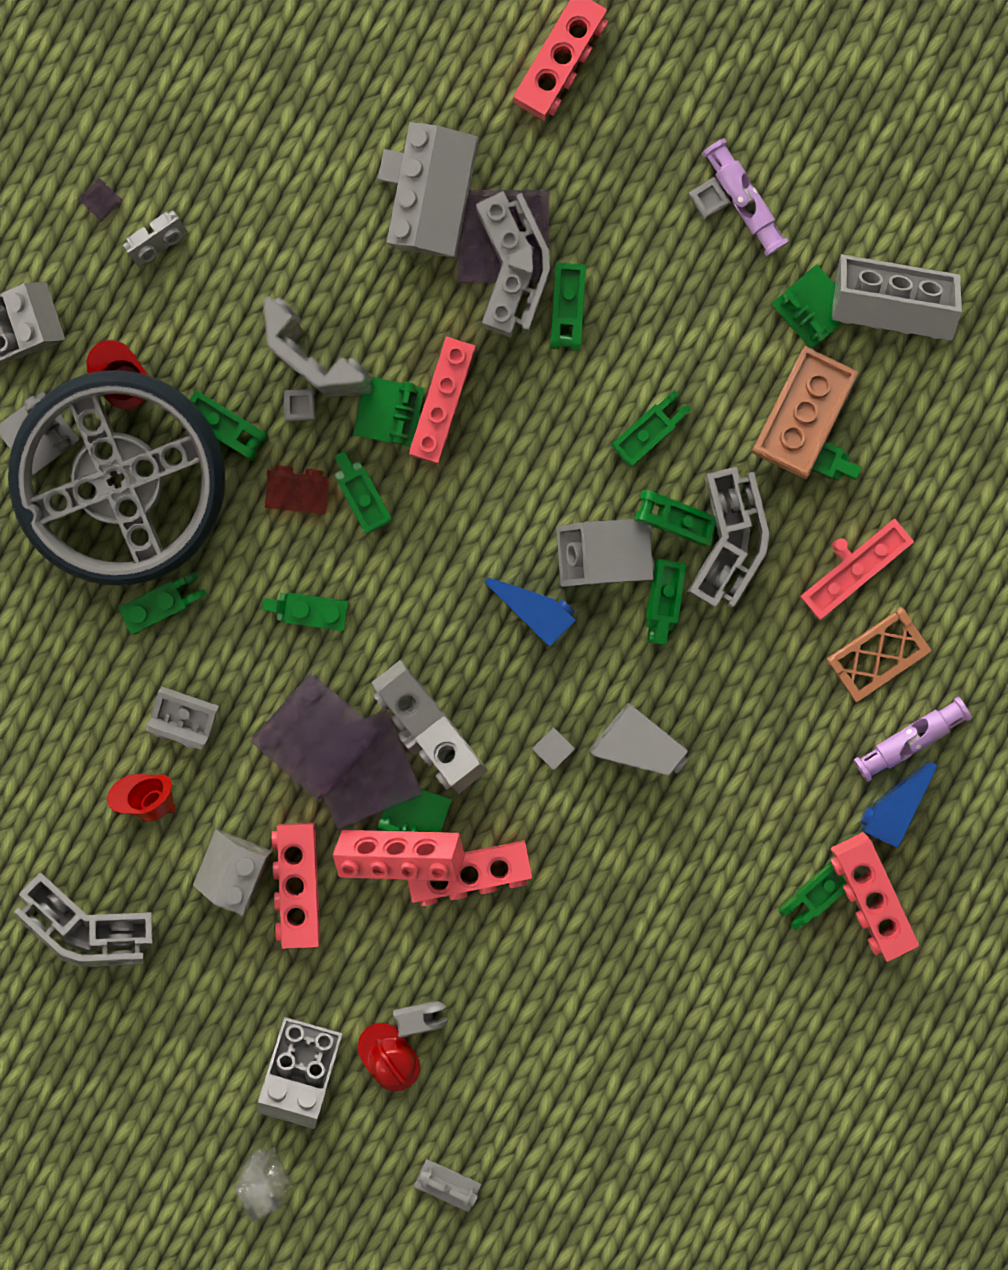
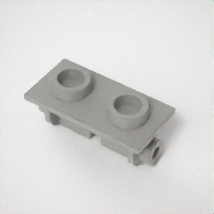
[123,210,188,267]
[414,1159,482,1212]

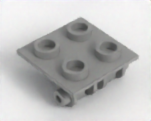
[0,392,80,476]

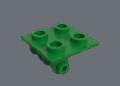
[771,264,842,349]
[353,377,425,447]
[377,779,452,833]

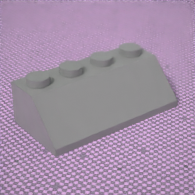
[387,122,479,258]
[832,254,962,340]

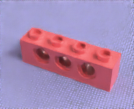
[513,0,609,121]
[409,336,476,465]
[272,822,321,949]
[333,830,465,881]
[830,832,920,962]
[408,840,532,906]

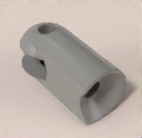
[393,1001,449,1038]

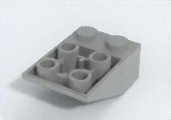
[0,282,65,364]
[256,1017,342,1129]

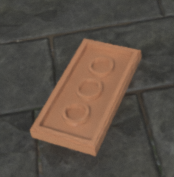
[751,346,859,479]

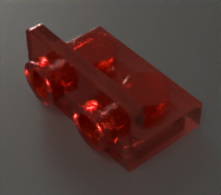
[265,465,330,515]

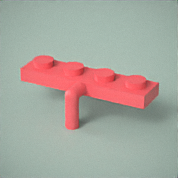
[800,519,914,620]

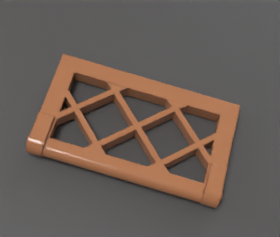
[826,607,932,703]

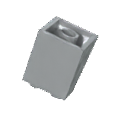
[556,519,655,587]
[590,703,688,775]
[193,829,272,915]

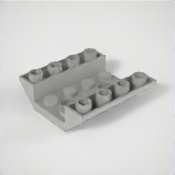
[264,296,374,398]

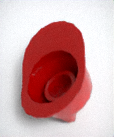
[86,340,147,409]
[107,774,176,822]
[358,1023,420,1091]

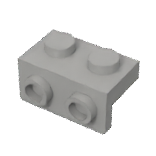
[146,686,219,750]

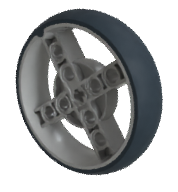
[8,370,225,586]

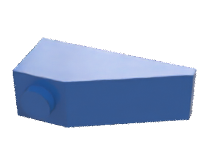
[485,578,576,647]
[860,761,938,848]

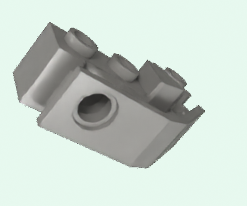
[476,191,550,337]
[687,467,769,607]
[372,660,487,794]
[14,872,153,967]

